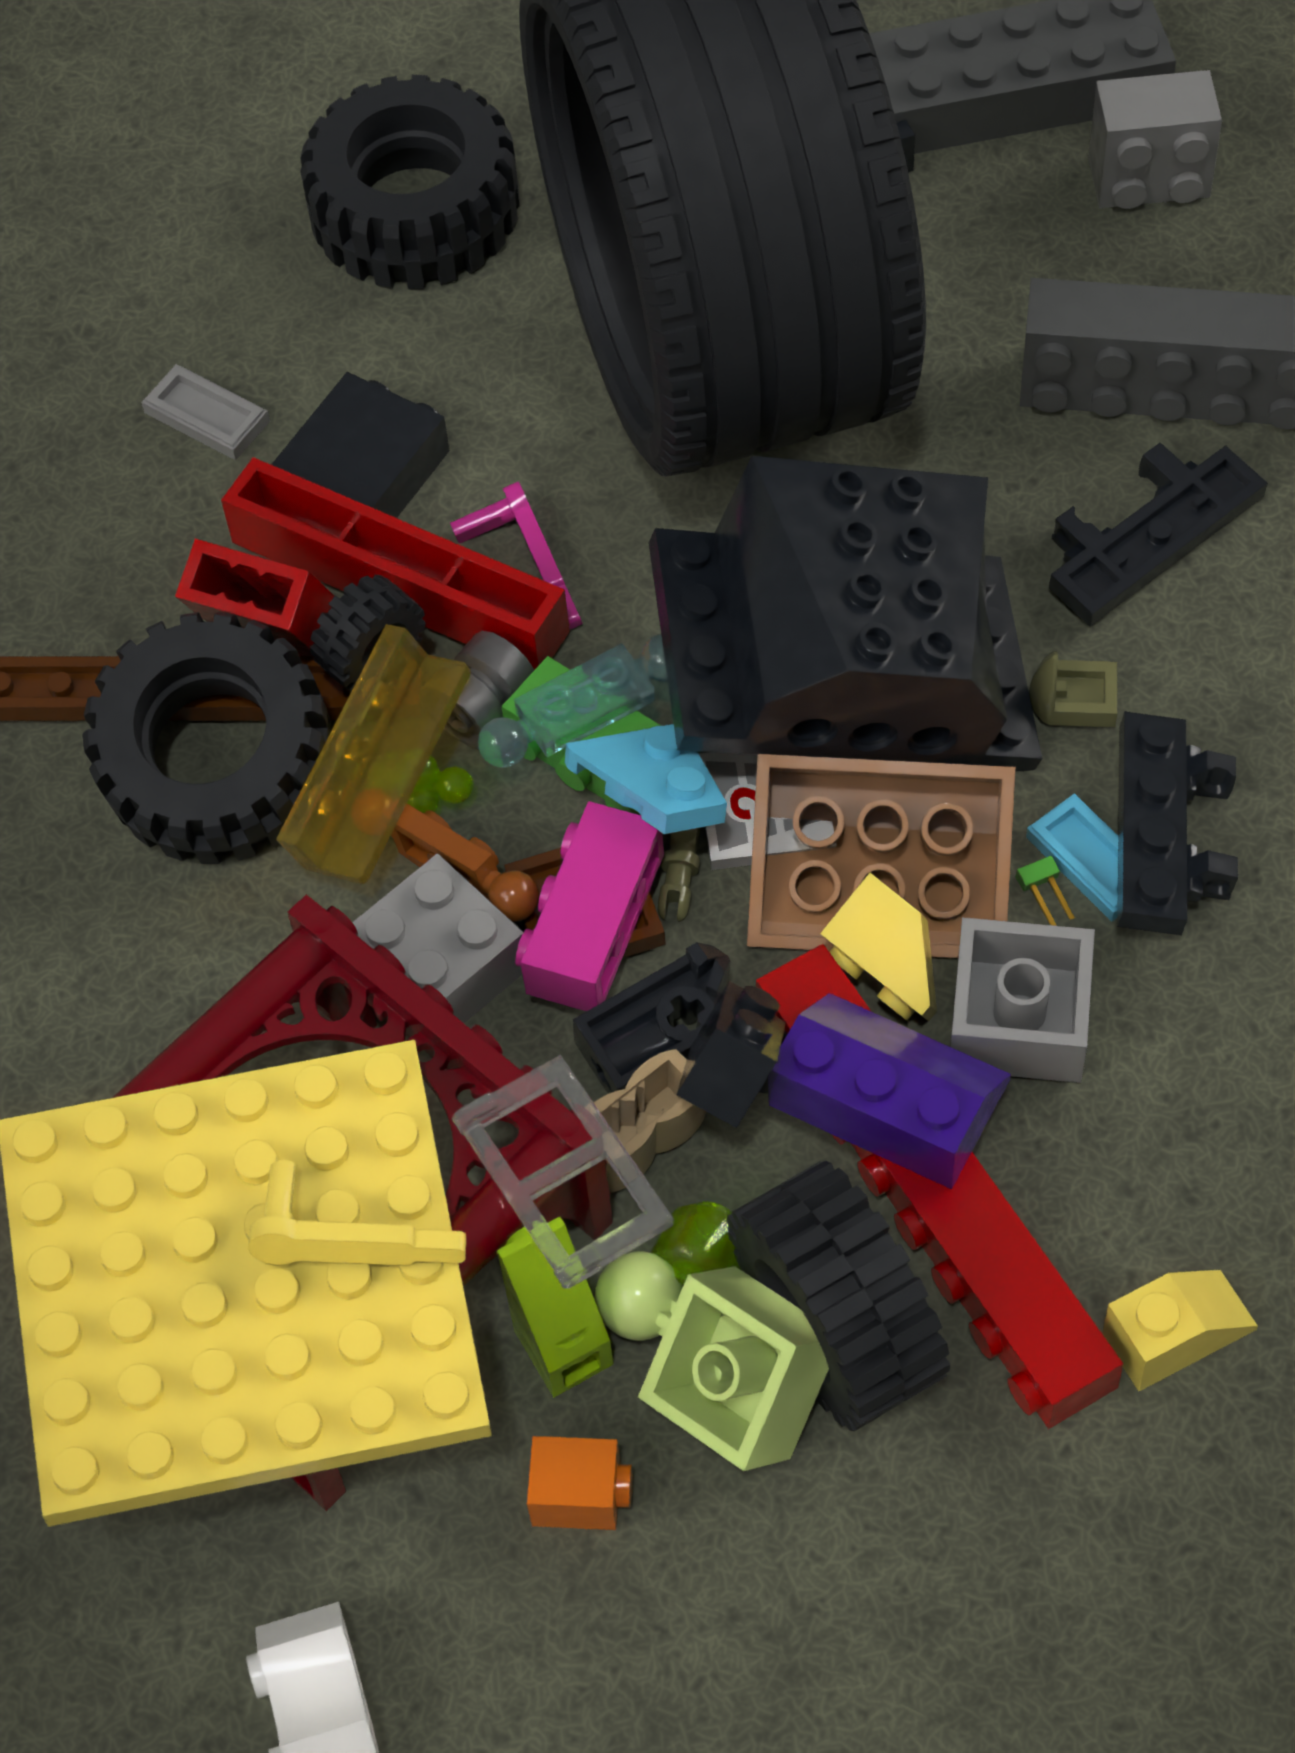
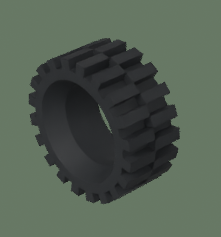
[727,1161,951,1431]

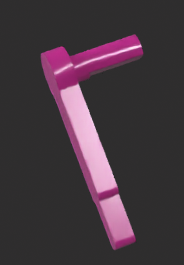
[450,481,583,630]

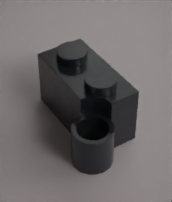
[676,981,788,1128]

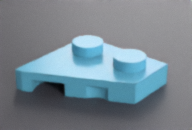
[564,724,727,834]

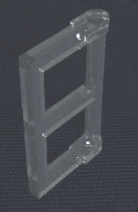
[452,1055,673,1289]

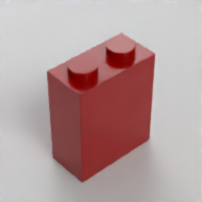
[175,538,335,656]

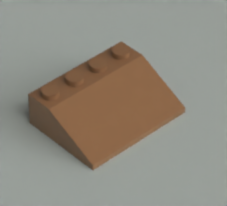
[747,754,1016,958]

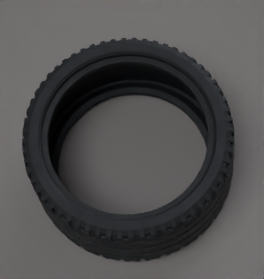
[519,0,926,477]

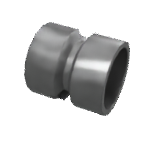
[421,631,534,748]

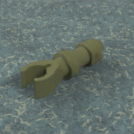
[658,827,701,922]

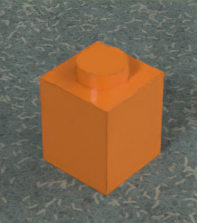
[527,1436,633,1530]

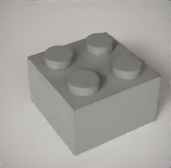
[1088,70,1222,209]
[352,853,523,1023]
[951,917,1095,1083]

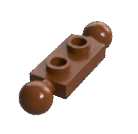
[353,789,540,922]

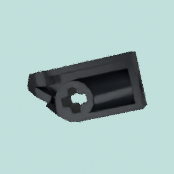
[573,942,731,1094]

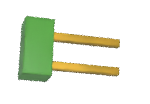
[1015,855,1075,926]

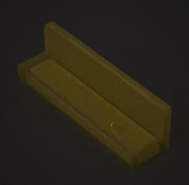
[276,624,471,884]

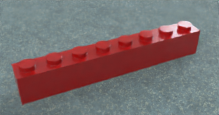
[756,944,1124,1429]

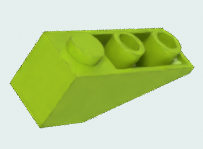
[497,1217,614,1398]

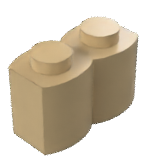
[585,1049,706,1193]

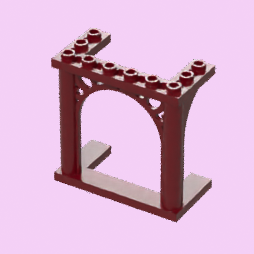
[112,894,613,1511]

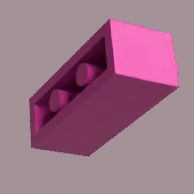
[515,801,664,1012]

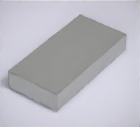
[141,364,270,460]

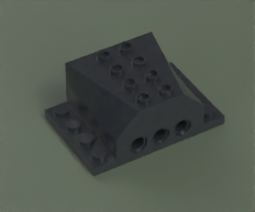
[649,456,1043,772]

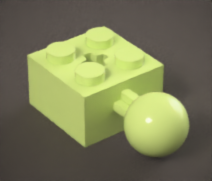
[595,1251,829,1471]

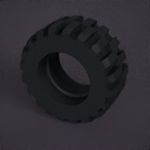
[300,75,520,290]
[82,612,334,864]

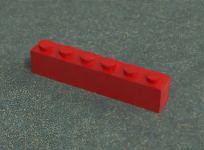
[221,457,570,670]

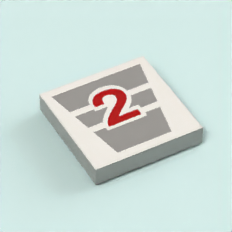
[699,752,837,870]

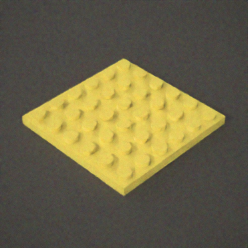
[0,1040,492,1527]

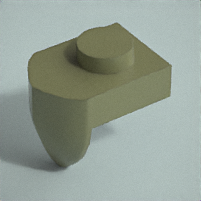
[1029,651,1117,727]

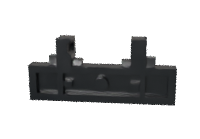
[1049,442,1268,627]
[1117,711,1238,936]

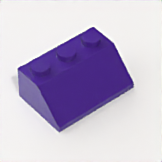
[768,993,1011,1189]

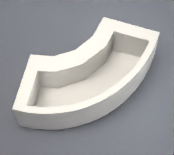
[246,1602,379,1753]

